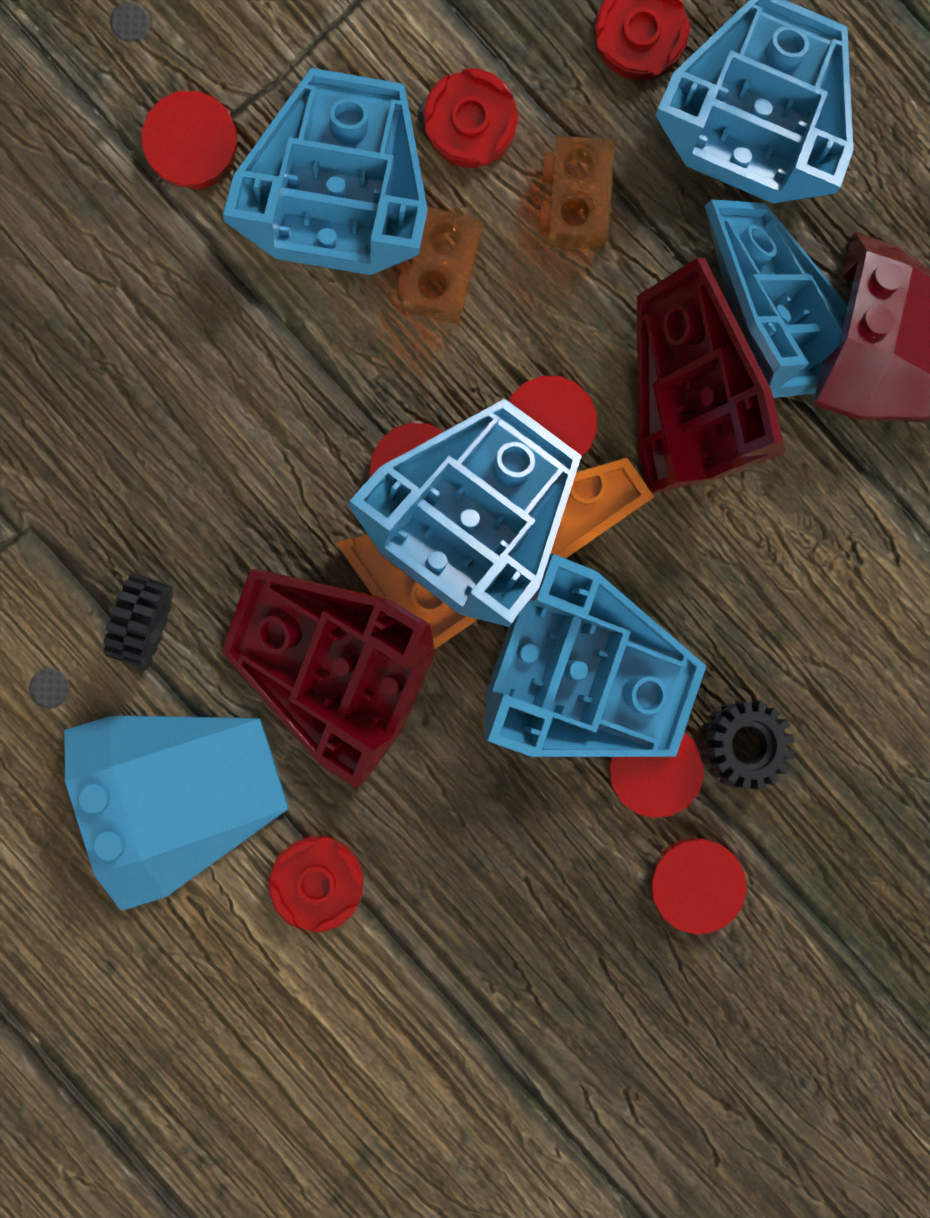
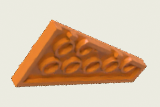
[336,458,654,649]

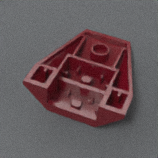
[813,232,930,420]
[637,258,786,494]
[221,569,435,789]

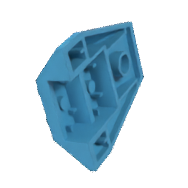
[655,0,854,204]
[223,68,428,275]
[705,199,848,398]
[348,399,581,627]
[485,554,706,757]
[64,715,289,911]

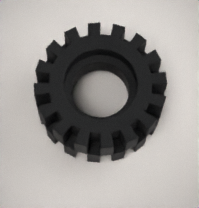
[103,573,173,668]
[699,702,795,789]

